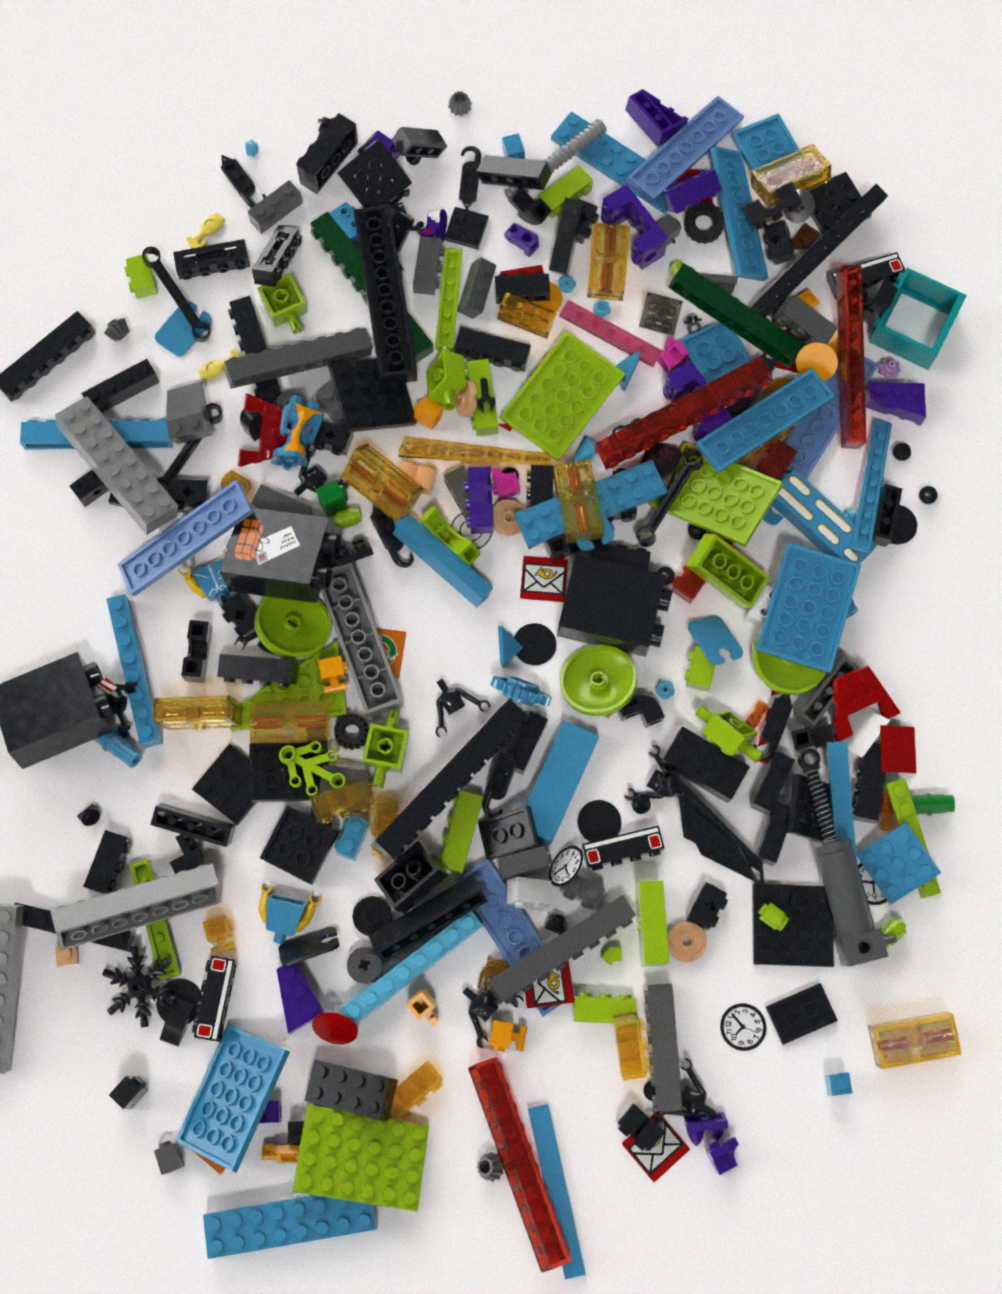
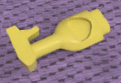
[186,213,225,248]
[197,349,240,382]

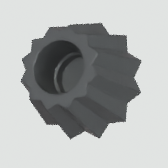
[448,91,472,116]
[104,318,130,342]
[476,1152,505,1182]

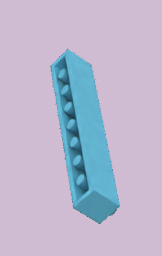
[340,911,483,1025]

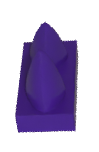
[683,1112,728,1146]

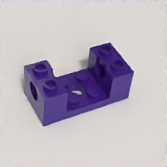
[600,184,668,270]
[663,361,733,442]

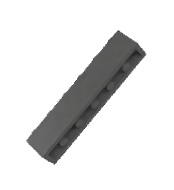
[644,983,683,1113]

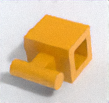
[413,397,444,430]
[318,656,348,694]
[406,987,439,1026]
[489,1020,528,1052]

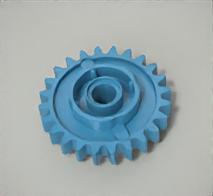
[490,676,552,706]

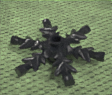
[102,945,177,1028]

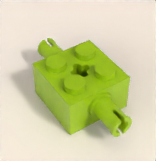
[257,273,308,334]
[426,346,467,411]
[695,705,764,763]
[362,709,410,788]

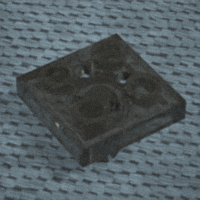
[639,292,683,336]

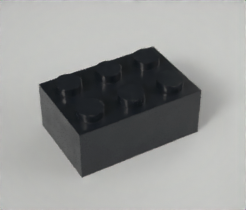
[374,840,449,914]

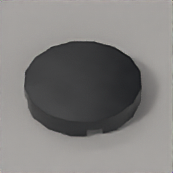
[352,896,392,936]

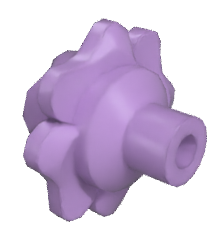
[879,358,901,379]

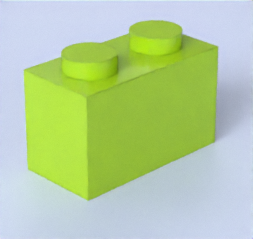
[124,254,158,299]
[684,646,715,692]

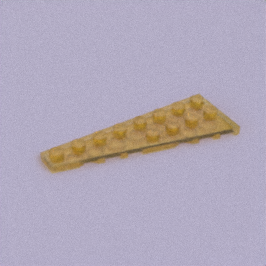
[398,436,552,465]

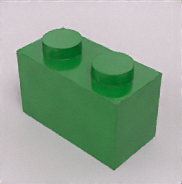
[316,480,348,518]

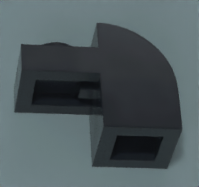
[508,187,552,225]
[240,396,276,442]
[618,695,665,728]
[791,725,835,753]
[169,834,203,874]

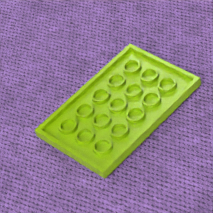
[500,331,626,462]
[648,442,783,547]
[292,1104,429,1212]

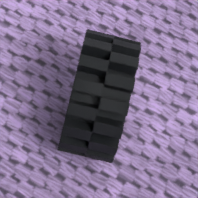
[334,713,369,750]

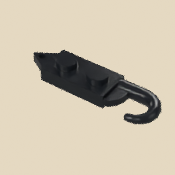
[459,146,482,210]
[220,155,266,208]
[370,502,414,568]
[753,694,793,761]
[482,746,519,818]

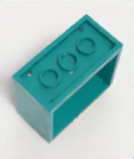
[869,268,967,370]

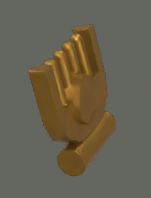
[477,957,509,991]

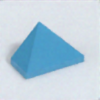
[616,352,641,391]
[569,435,601,475]
[498,626,523,668]

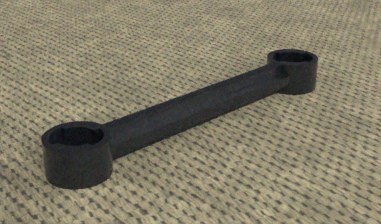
[142,246,211,342]
[156,403,223,494]
[636,449,704,547]

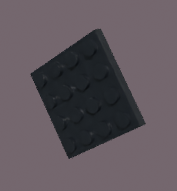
[328,359,417,433]
[752,884,834,967]

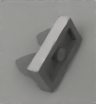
[701,273,738,295]

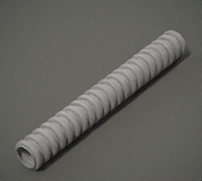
[504,118,607,200]

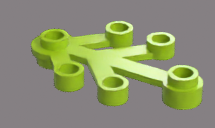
[279,741,347,797]

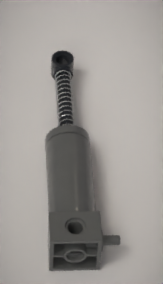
[797,748,897,967]

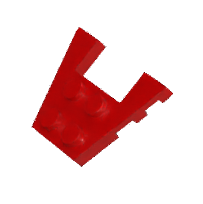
[237,393,292,467]
[833,666,900,741]

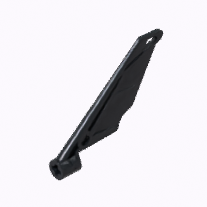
[659,773,765,888]

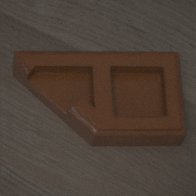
[792,223,820,250]

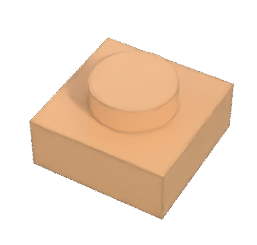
[55,946,79,967]

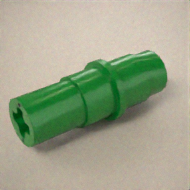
[892,793,955,816]

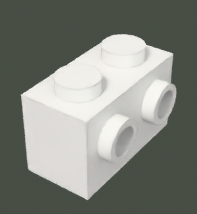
[744,584,774,629]
[507,876,552,911]

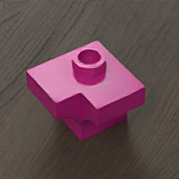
[658,336,689,374]
[491,467,521,502]

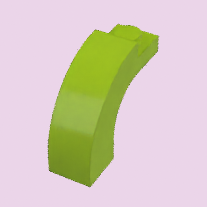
[419,506,481,567]

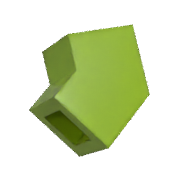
[601,947,622,966]

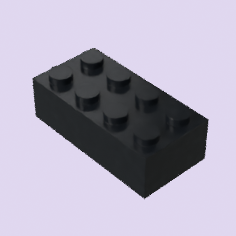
[296,113,358,194]
[660,726,750,803]
[304,1059,398,1122]

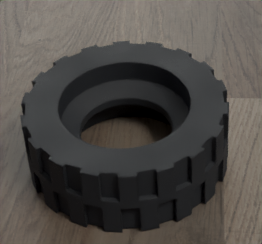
[684,202,725,244]

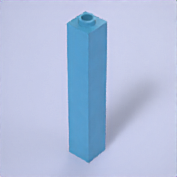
[393,514,493,608]

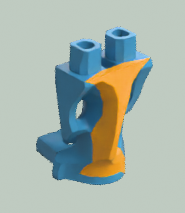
[271,395,323,471]

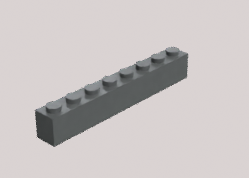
[224,328,373,389]
[487,895,636,1004]

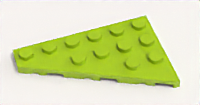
[229,642,347,732]

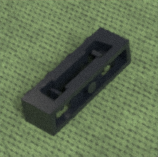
[252,225,302,287]
[173,239,250,280]

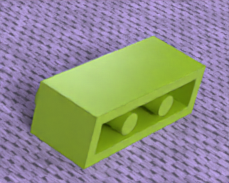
[538,165,593,219]
[573,993,636,1025]

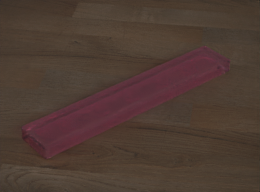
[559,300,663,368]

